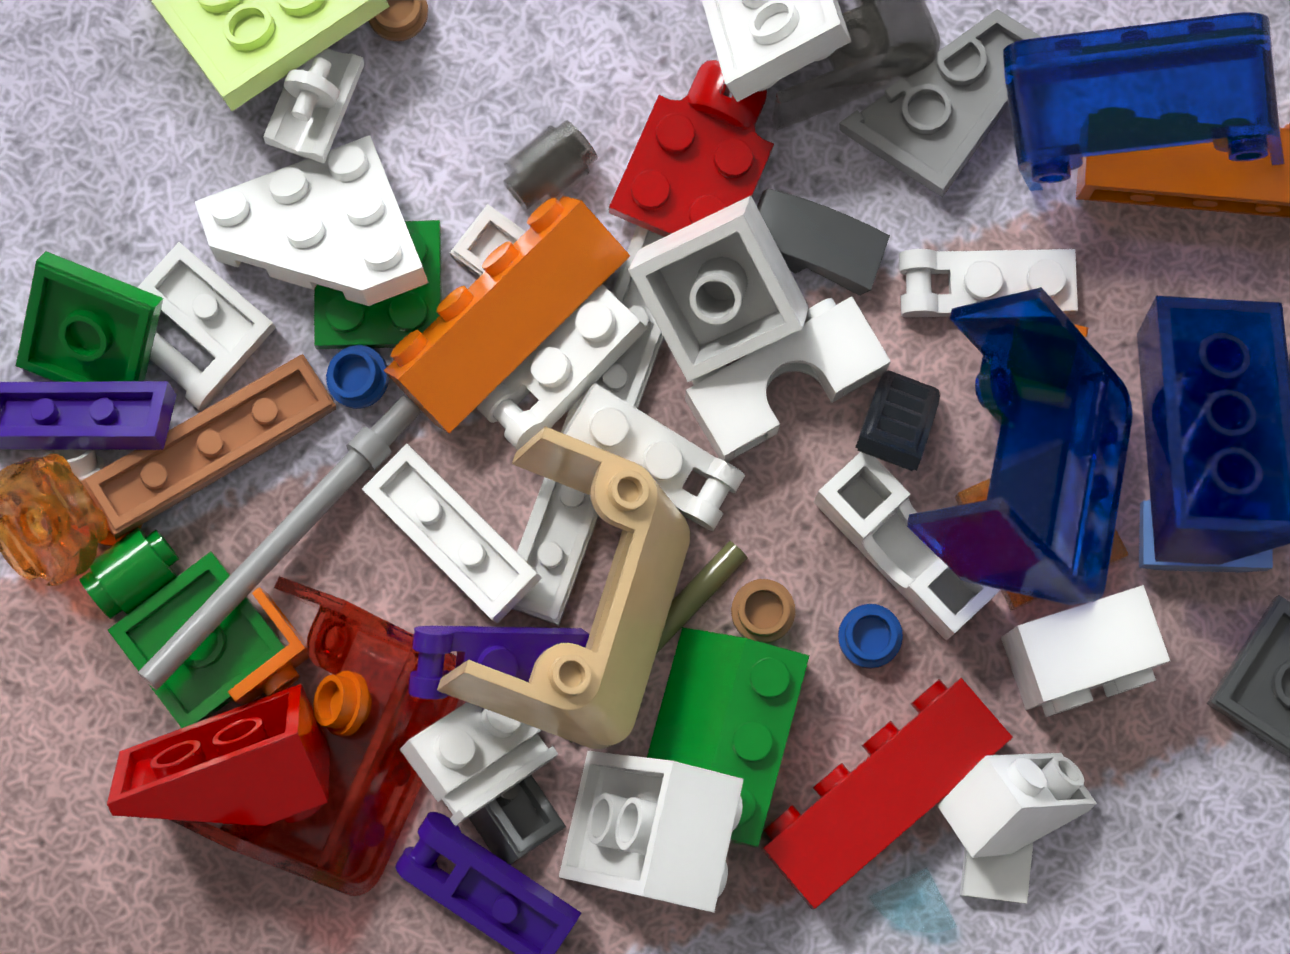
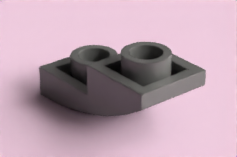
[757,188,890,296]

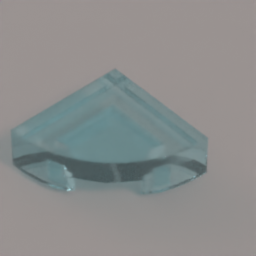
[868,867,957,933]

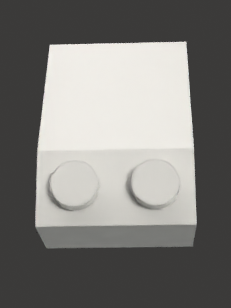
[559,751,744,913]

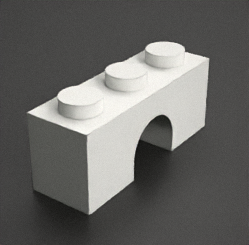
[685,296,891,462]
[814,452,1002,641]

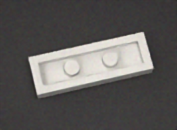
[362,443,542,624]

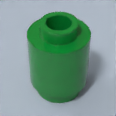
[79,527,179,619]

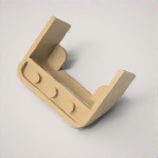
[437,426,690,749]

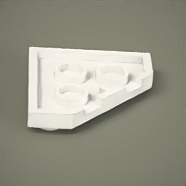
[195,135,429,306]

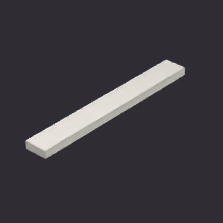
[512,225,664,626]

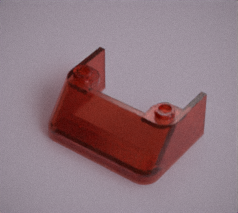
[170,576,459,896]

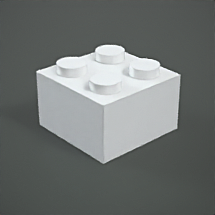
[628,196,809,382]
[1001,585,1170,717]

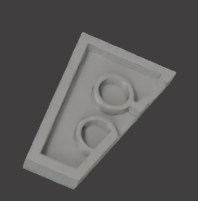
[839,9,1049,198]

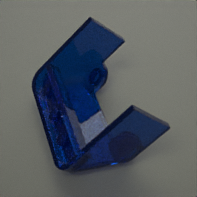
[1003,12,1285,191]
[907,287,1133,605]

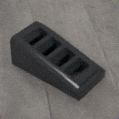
[855,370,941,471]

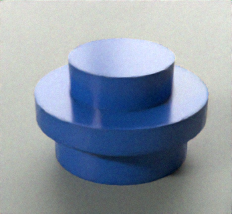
[326,345,389,409]
[838,604,903,669]

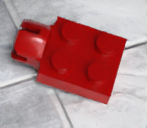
[609,60,774,237]

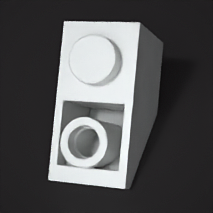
[937,753,1097,858]

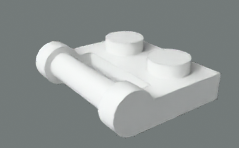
[137,242,276,411]

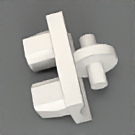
[263,48,364,163]

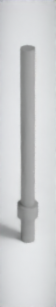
[138,395,421,690]

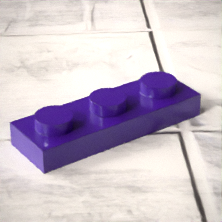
[0,381,177,450]

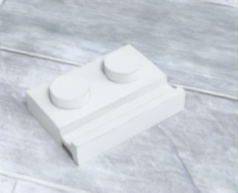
[400,702,558,826]

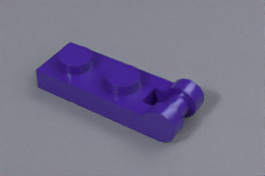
[408,626,590,699]
[395,812,581,954]

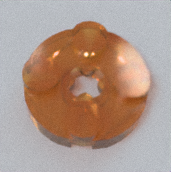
[0,454,108,586]

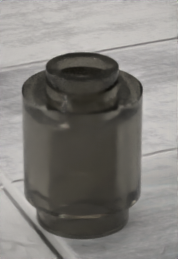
[503,120,598,210]

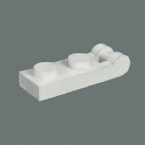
[899,249,1078,317]
[476,284,648,451]
[563,383,745,531]

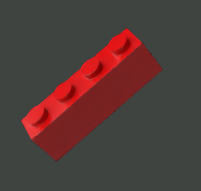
[761,678,1013,909]

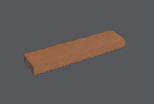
[81,354,336,540]

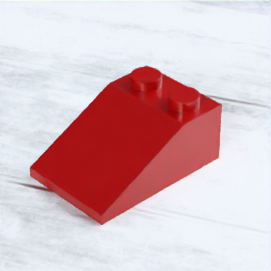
[107,684,330,826]

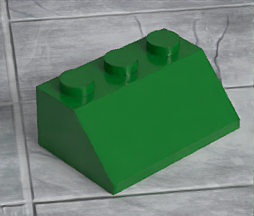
[646,627,810,848]

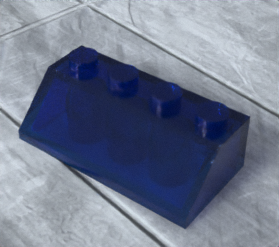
[1137,296,1290,565]

